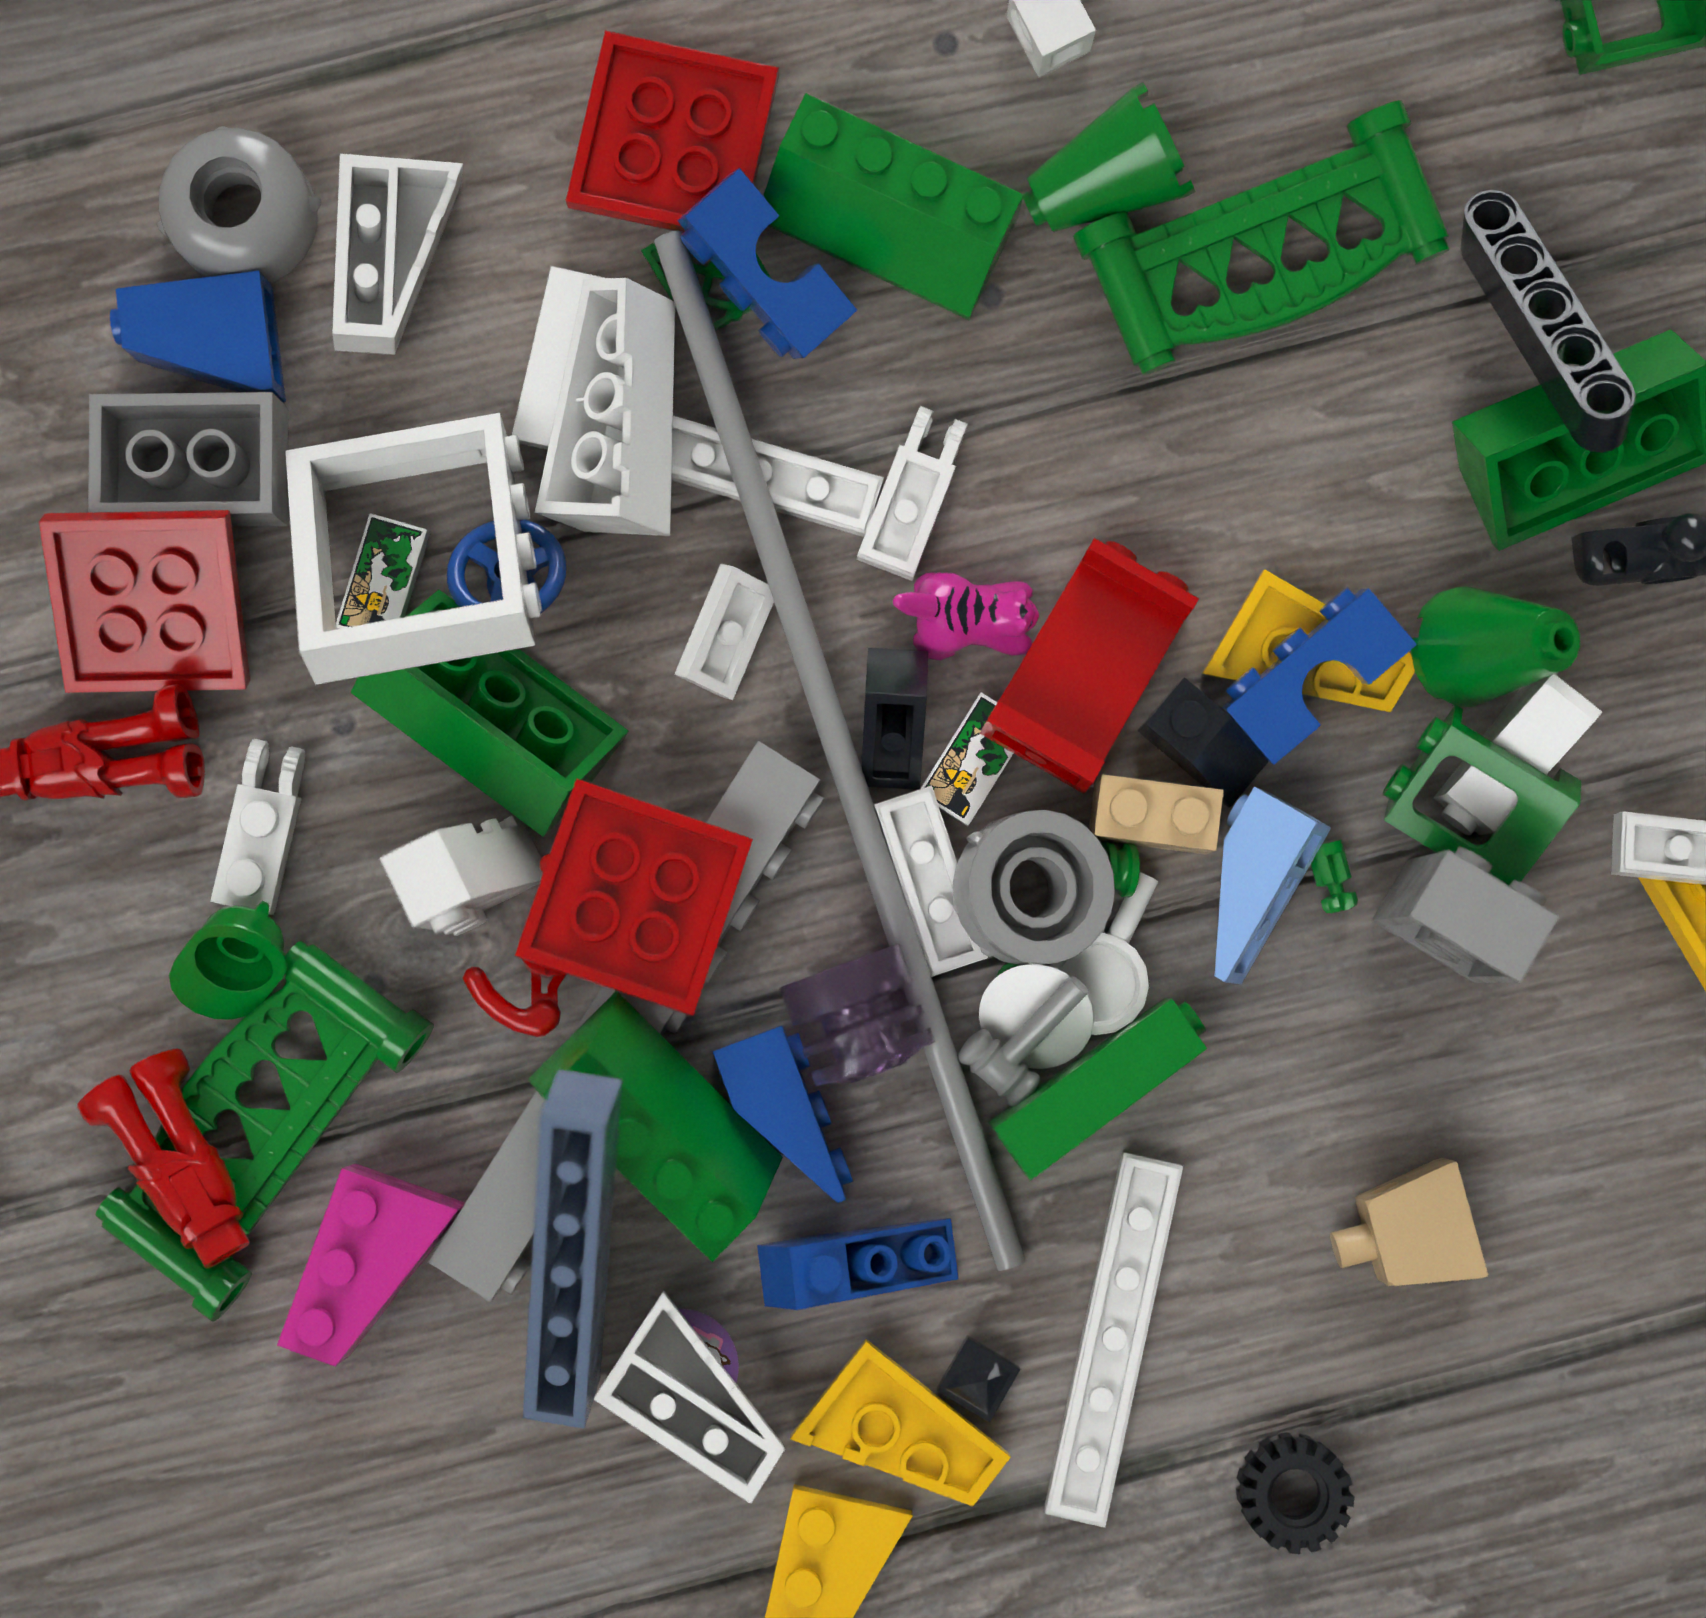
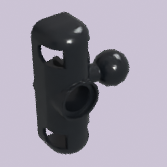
[1571,513,1706,586]

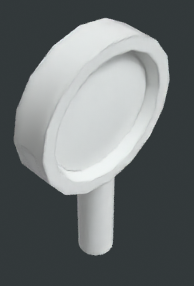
[1048,872,1158,1035]

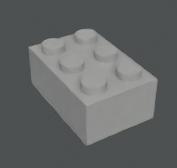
[88,392,288,527]
[1371,847,1559,983]

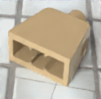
[1330,1158,1488,1286]

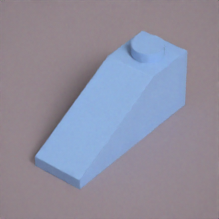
[1215,787,1331,984]

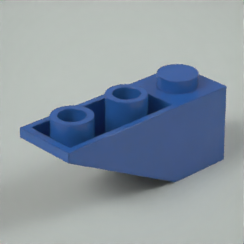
[713,1025,853,1203]
[757,1218,959,1310]

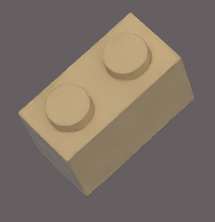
[1089,774,1224,854]

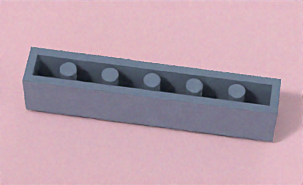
[523,1070,622,1429]

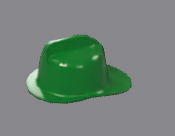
[169,901,288,1020]

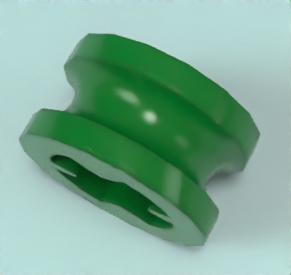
[1101,841,1140,897]

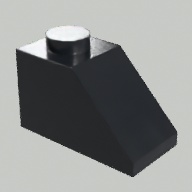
[861,648,928,790]
[1137,677,1269,808]

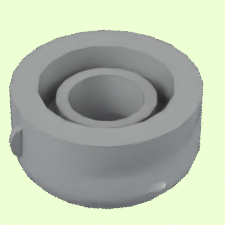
[157,126,321,283]
[953,810,1115,965]

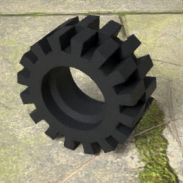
[1236,1432,1354,1554]

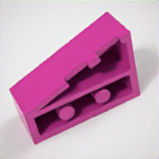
[277,1163,465,1366]

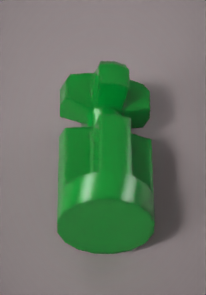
[1311,839,1358,913]

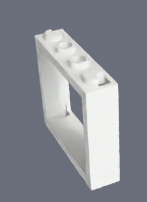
[285,413,542,685]

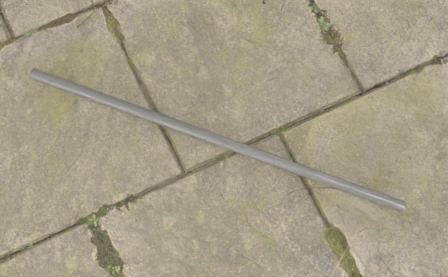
[654,231,1026,1271]

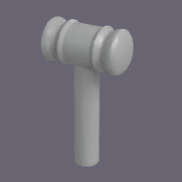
[958,976,1089,1107]

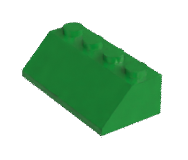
[763,93,1024,320]
[1452,329,1706,551]
[351,589,629,837]
[528,991,783,1262]

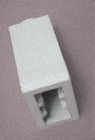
[1433,674,1602,835]

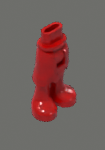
[0,684,205,801]
[77,1048,250,1268]

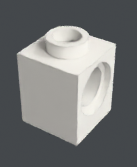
[1007,0,1096,78]

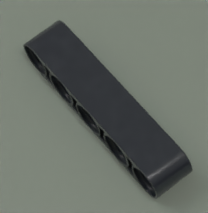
[1460,190,1635,453]

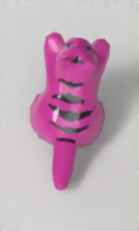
[893,572,1039,661]

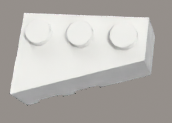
[332,154,463,355]
[380,815,543,936]
[594,1291,785,1504]

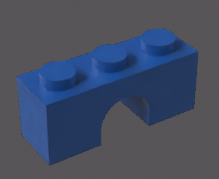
[677,168,857,359]
[1222,587,1417,765]

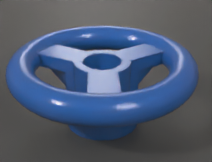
[447,520,567,613]

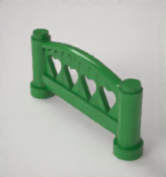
[1073,100,1450,375]
[95,941,434,1322]

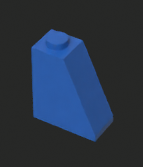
[110,271,286,402]

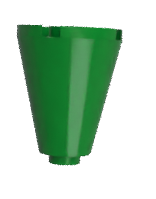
[1023,82,1195,232]
[1410,587,1580,707]

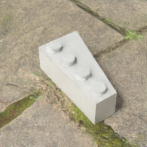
[535,278,675,536]

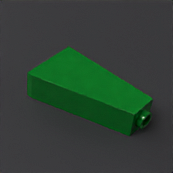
[988,998,1207,1180]

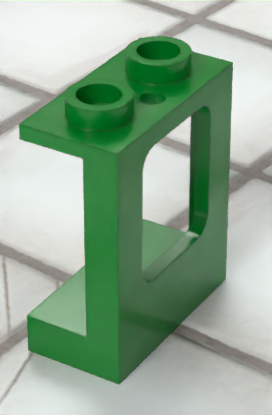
[1555,0,1706,75]
[1382,704,1582,887]

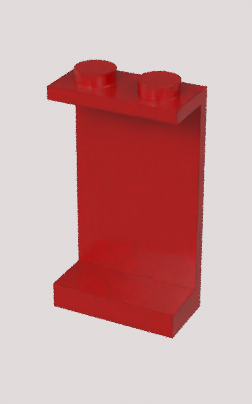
[980,538,1199,794]

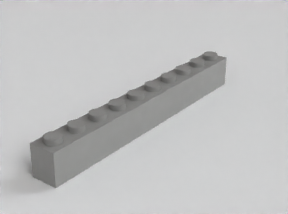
[428,741,824,1302]

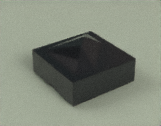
[936,1335,1021,1423]

